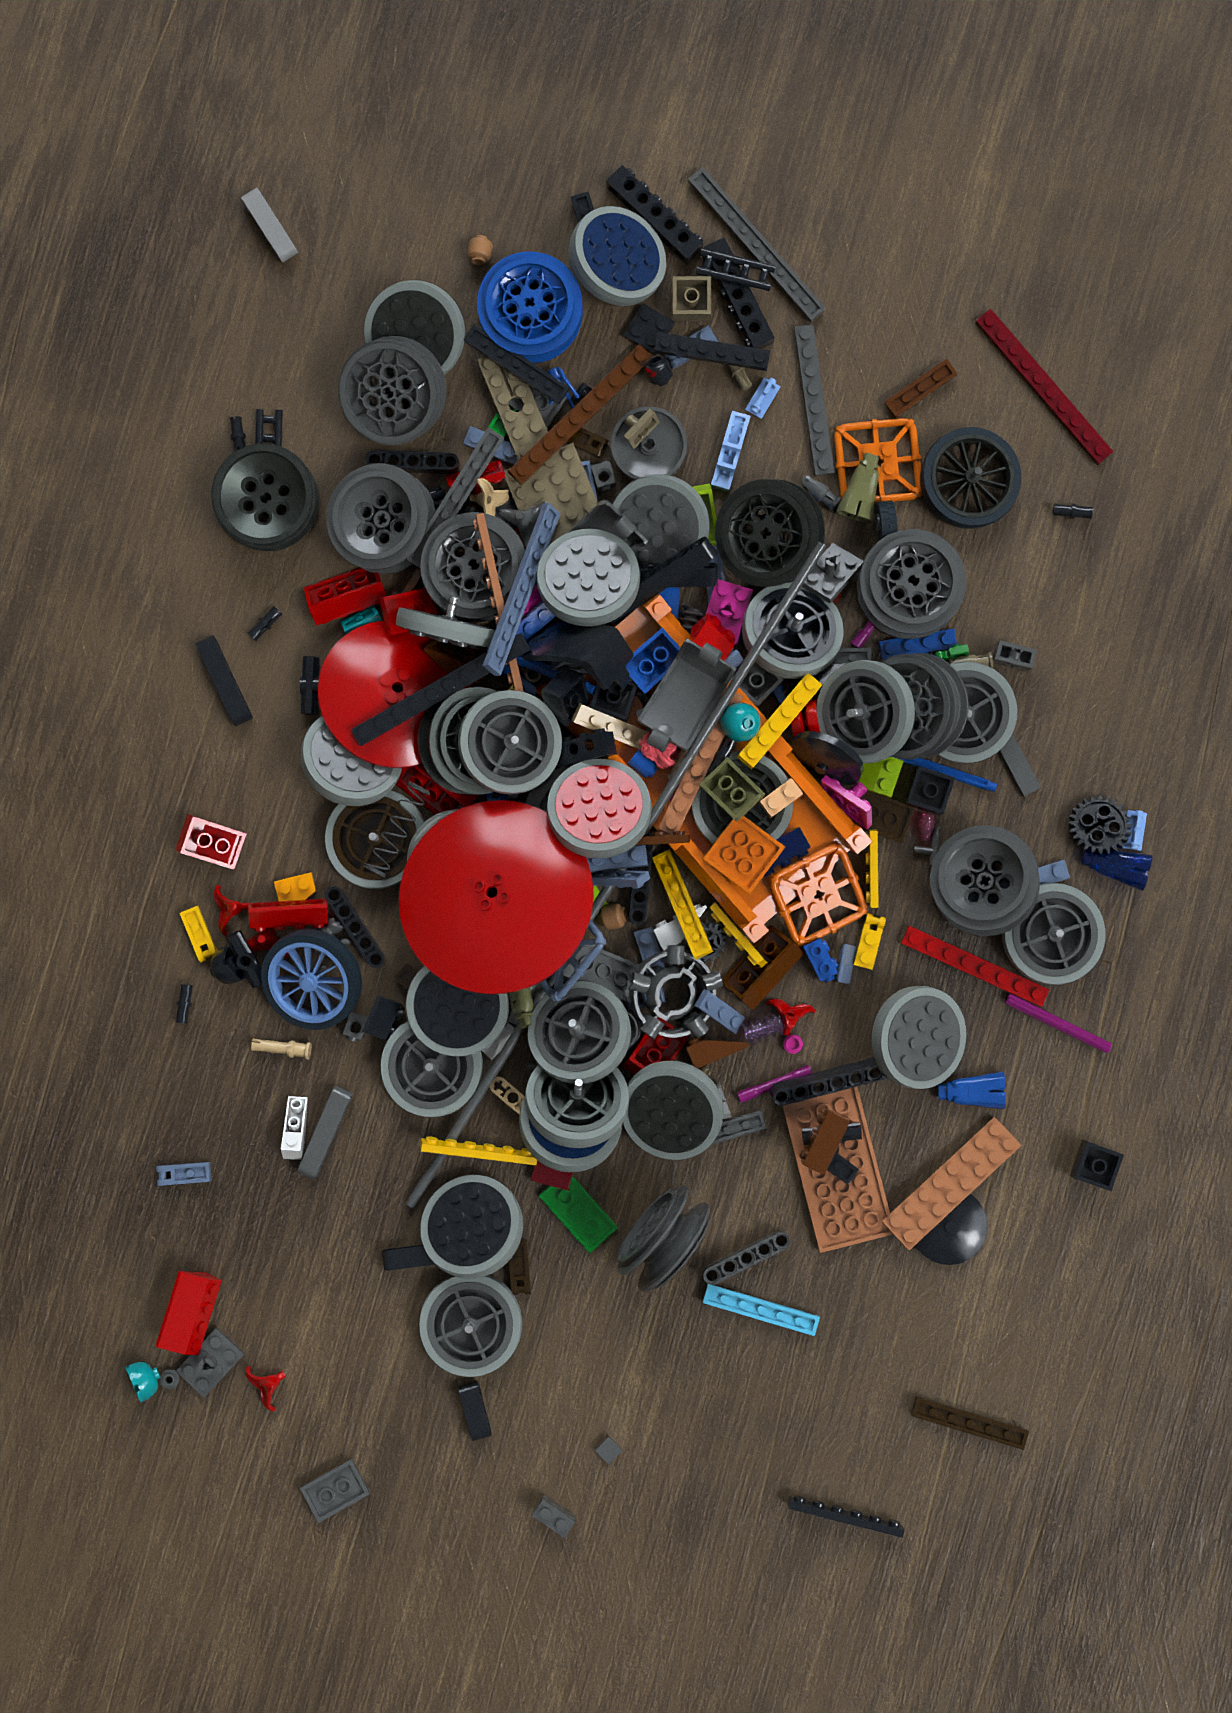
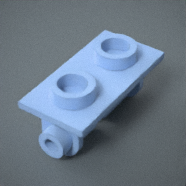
[745,377,781,419]
[1123,810,1147,851]

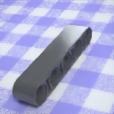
[297,1085,353,1180]
[703,1230,791,1285]

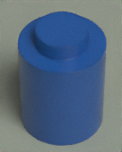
[627,750,658,779]

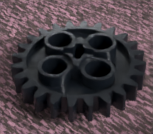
[1068,795,1132,857]

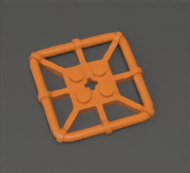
[834,418,923,504]
[769,843,868,947]

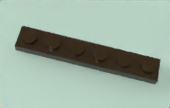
[911,1396,1029,1450]

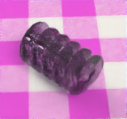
[741,1011,784,1045]

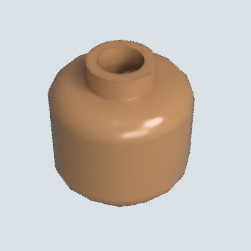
[467,235,493,266]
[598,903,628,930]

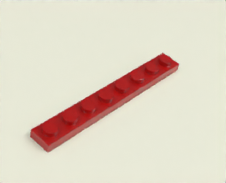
[901,926,1050,1007]

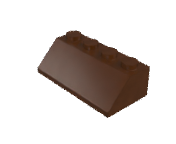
[722,925,804,1010]

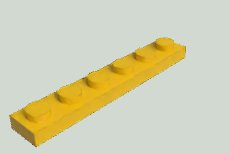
[737,674,822,770]
[652,850,713,960]
[420,1136,537,1165]

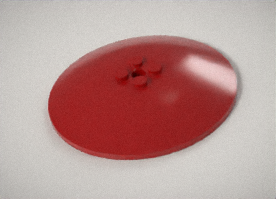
[318,621,471,768]

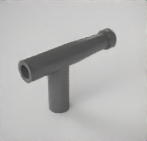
[913,827,941,865]

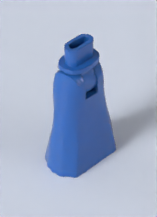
[938,1071,1006,1109]

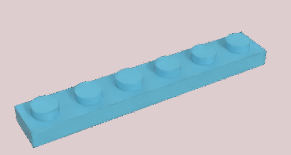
[702,1284,820,1336]

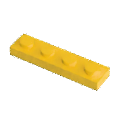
[865,829,878,908]
[710,903,767,968]

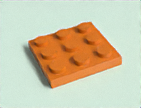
[703,816,785,894]

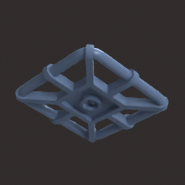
[538,919,606,1001]

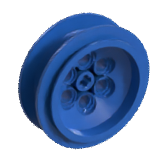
[477,252,583,363]

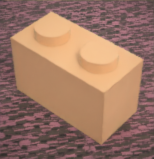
[759,778,803,818]

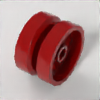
[791,699,821,736]

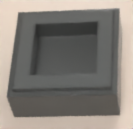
[595,1435,622,1464]

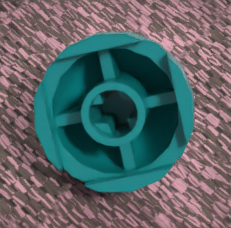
[720,702,761,742]
[125,1362,160,1403]

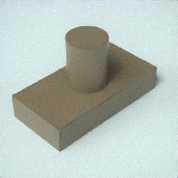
[624,409,660,449]

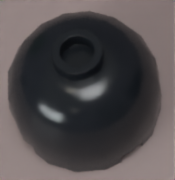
[210,945,246,984]

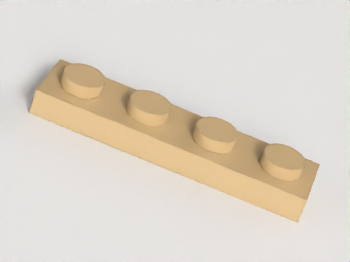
[571,703,648,749]

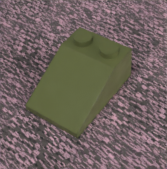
[699,757,766,822]

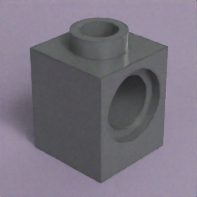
[591,461,616,493]
[343,1012,368,1042]

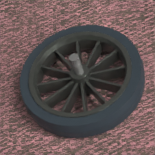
[920,427,1021,529]

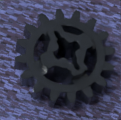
[685,920,727,963]

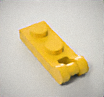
[179,906,217,963]
[853,913,886,970]

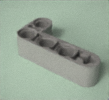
[241,187,298,263]

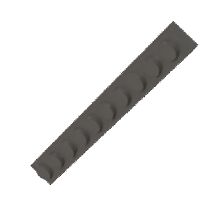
[688,167,826,322]

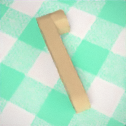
[490,1077,525,1115]

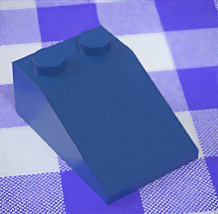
[625,628,680,694]

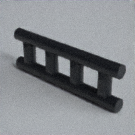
[696,248,776,291]
[254,409,283,485]

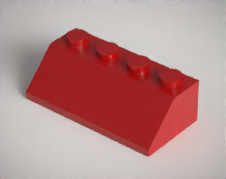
[304,567,387,626]
[396,764,479,815]
[248,898,328,931]
[155,1271,222,1355]

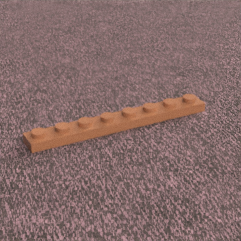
[658,689,743,835]

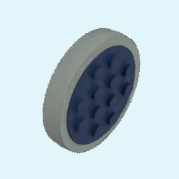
[569,206,666,306]
[519,1099,622,1172]

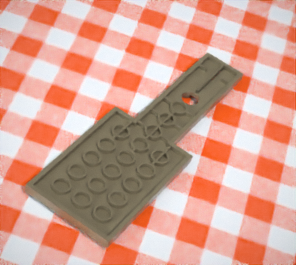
[477,356,598,545]

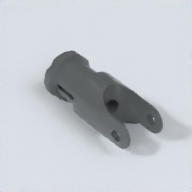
[802,476,842,512]

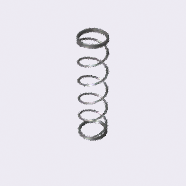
[364,781,430,878]

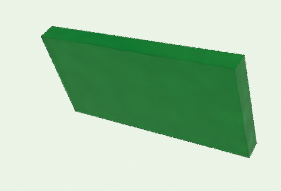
[538,1176,618,1254]

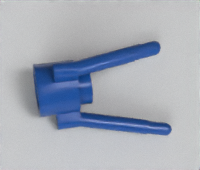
[547,367,579,409]

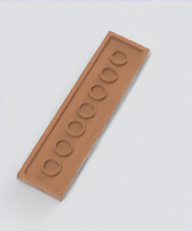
[882,1117,1022,1251]

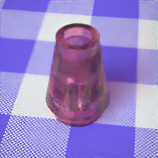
[917,813,936,841]

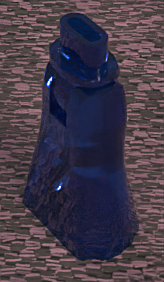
[1081,850,1153,891]

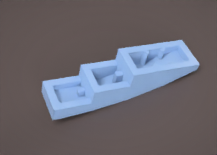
[711,411,750,493]

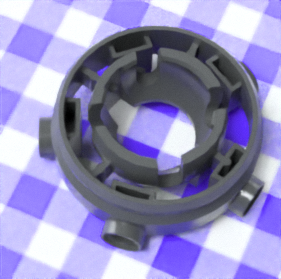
[627,945,723,1039]

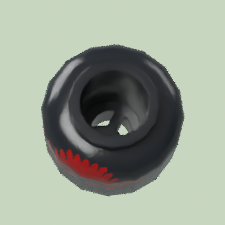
[645,356,673,386]

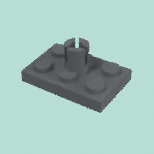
[802,543,864,603]
[176,1327,245,1398]

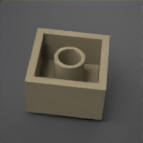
[672,276,711,321]

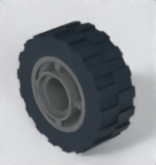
[875,500,898,541]

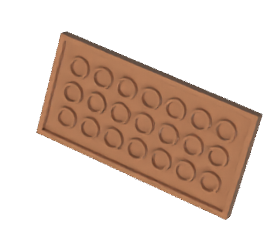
[782,1087,893,1253]

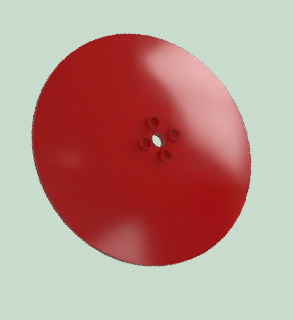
[399,800,594,995]

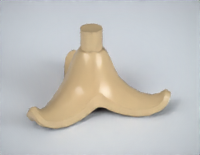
[470,478,509,516]

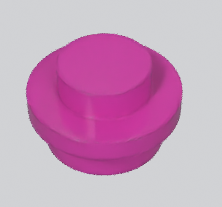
[783,1034,803,1054]

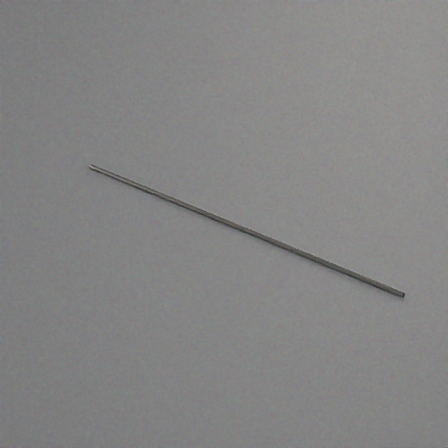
[406,541,827,1208]

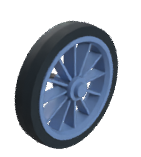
[261,929,362,1030]

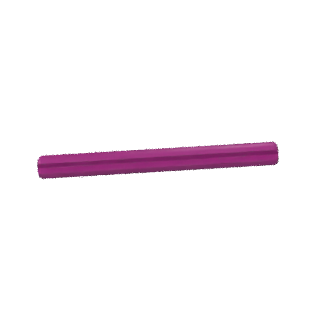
[1005,994,1112,1053]

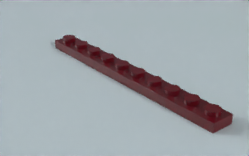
[975,308,1114,465]

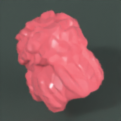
[639,731,680,770]

